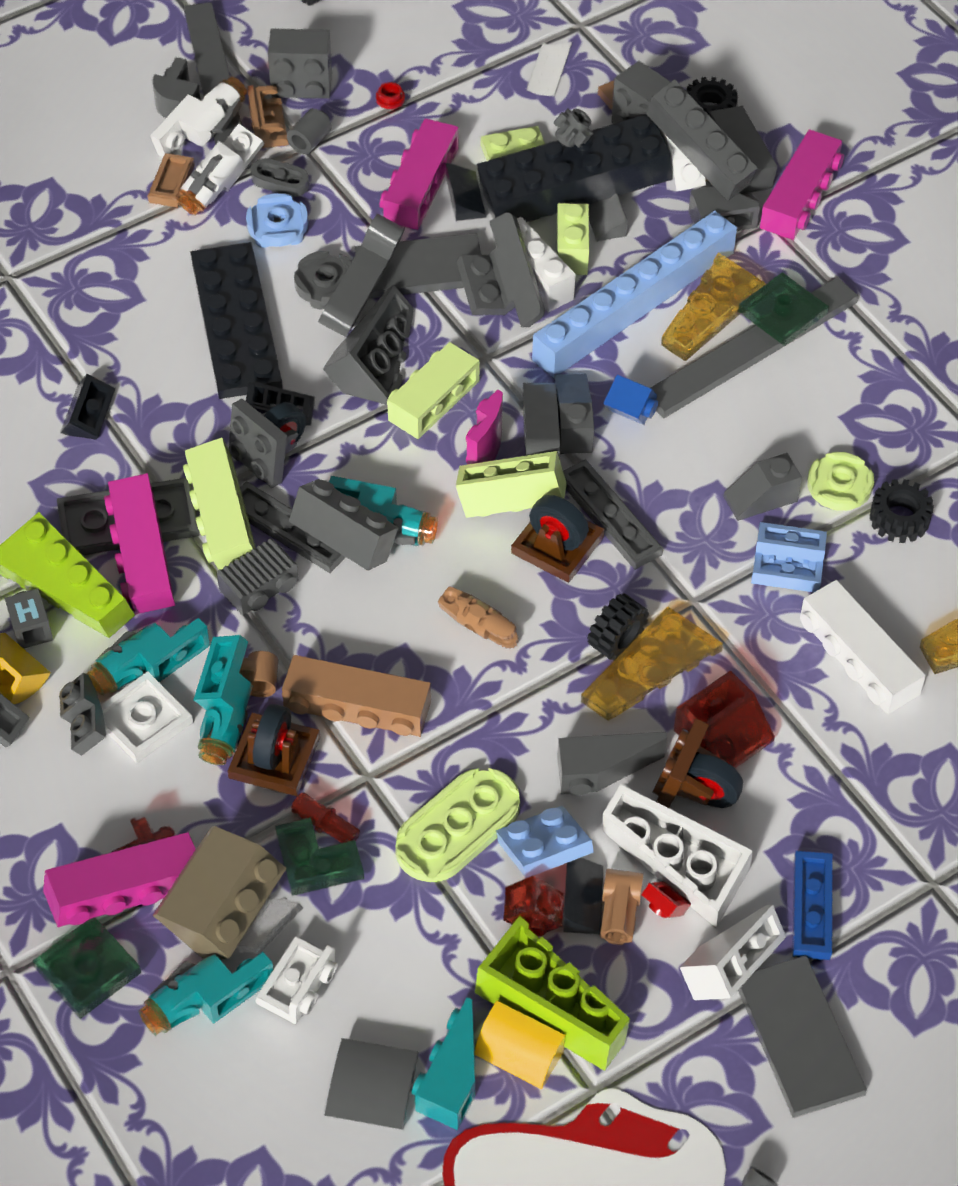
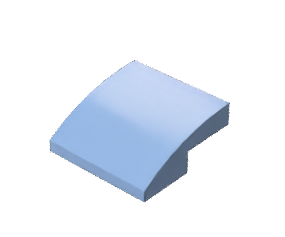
[751,522,827,592]

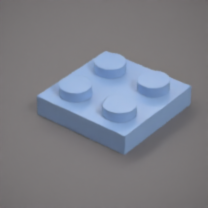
[496,805,594,878]

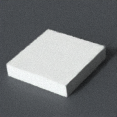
[101,671,193,763]

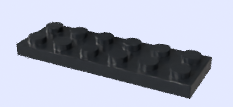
[190,242,283,399]

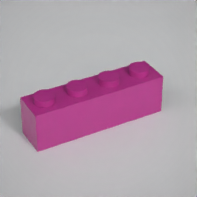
[380,118,459,230]
[760,129,844,240]
[104,473,175,615]
[43,832,196,927]

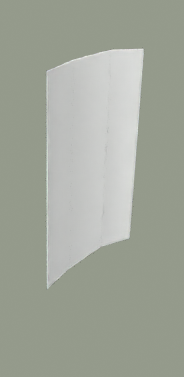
[527,41,572,96]

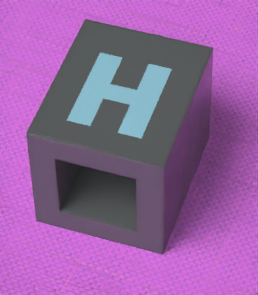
[5,589,53,649]

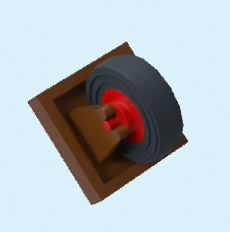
[511,495,605,583]
[227,704,320,796]
[652,719,744,808]

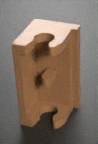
[247,85,288,148]

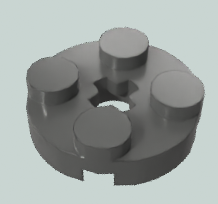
[294,251,352,309]

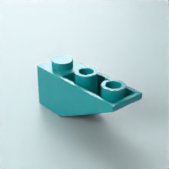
[412,997,475,1130]

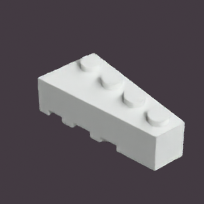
[603,784,753,928]

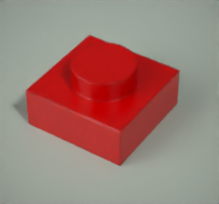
[641,881,691,918]

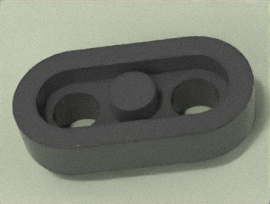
[251,158,309,197]

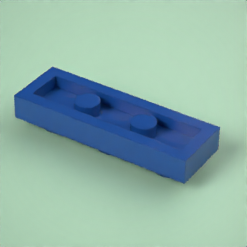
[792,851,833,960]

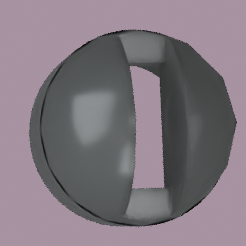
[742,1166,778,1186]

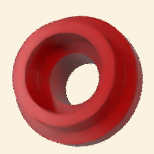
[376,82,405,110]

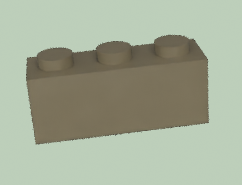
[153,826,286,960]

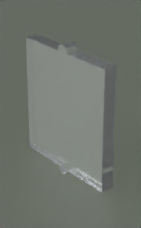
[236,897,303,954]

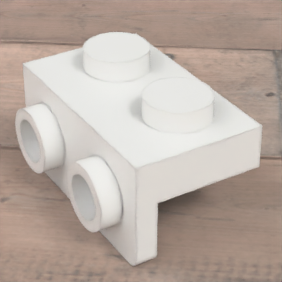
[256,936,338,1024]

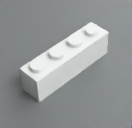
[800,580,926,714]

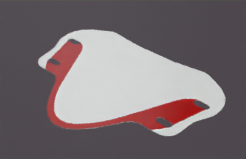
[442,1088,726,1186]

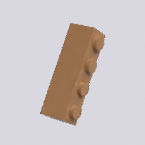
[282,655,431,737]

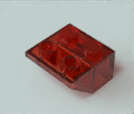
[674,670,775,768]

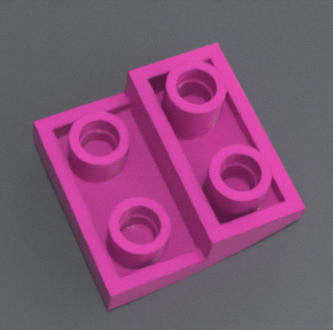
[466,389,503,465]

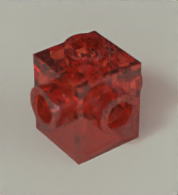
[503,876,564,937]

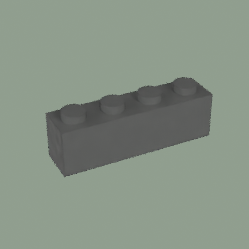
[646,79,757,201]

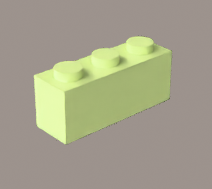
[387,342,480,439]
[456,451,566,518]

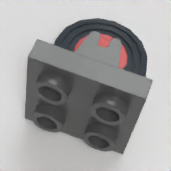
[228,398,306,488]

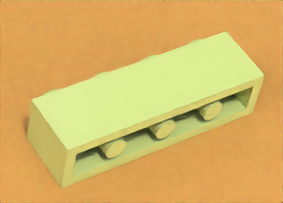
[183,438,256,570]

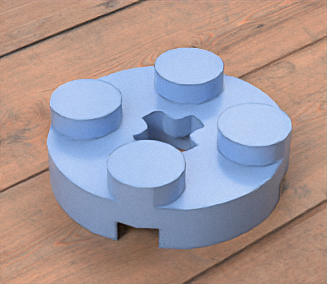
[246,193,308,248]

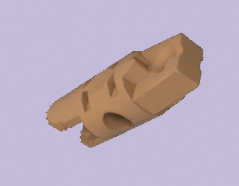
[438,586,519,649]

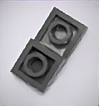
[59,673,106,756]

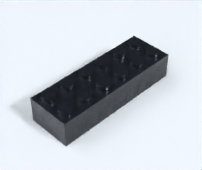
[477,115,672,222]

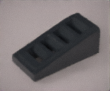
[246,382,315,426]

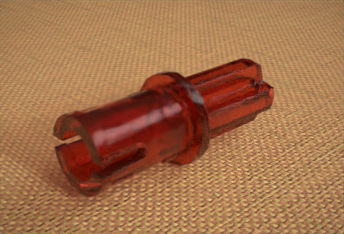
[291,792,360,846]

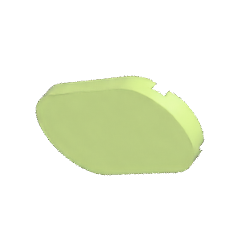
[395,768,520,882]

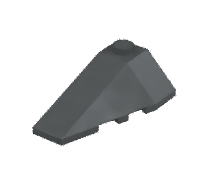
[323,285,414,405]

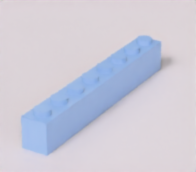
[532,211,737,378]

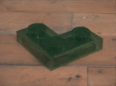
[275,818,364,896]

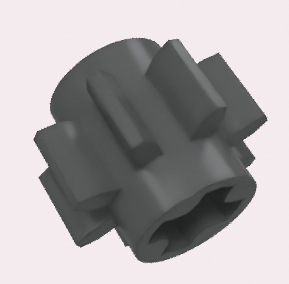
[553,109,593,147]

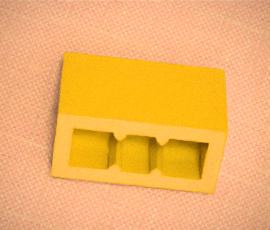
[0,633,51,704]
[474,1000,565,1089]

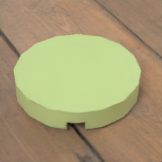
[807,452,874,511]

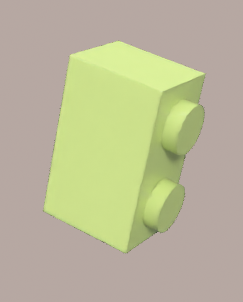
[556,203,589,275]

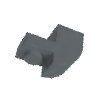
[152,57,201,118]

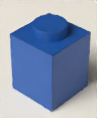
[603,374,658,425]

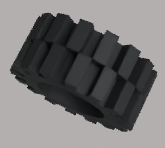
[685,77,738,115]
[869,479,934,543]
[587,593,649,661]

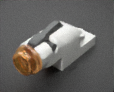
[151,77,247,157]
[176,124,264,216]

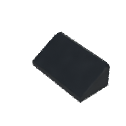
[446,163,486,221]
[60,374,116,440]
[563,858,603,934]

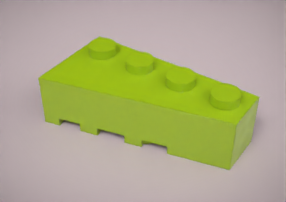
[0,512,135,638]
[475,916,630,1071]

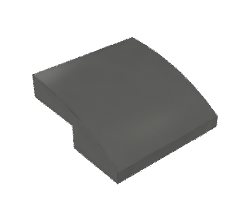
[324,1038,419,1130]

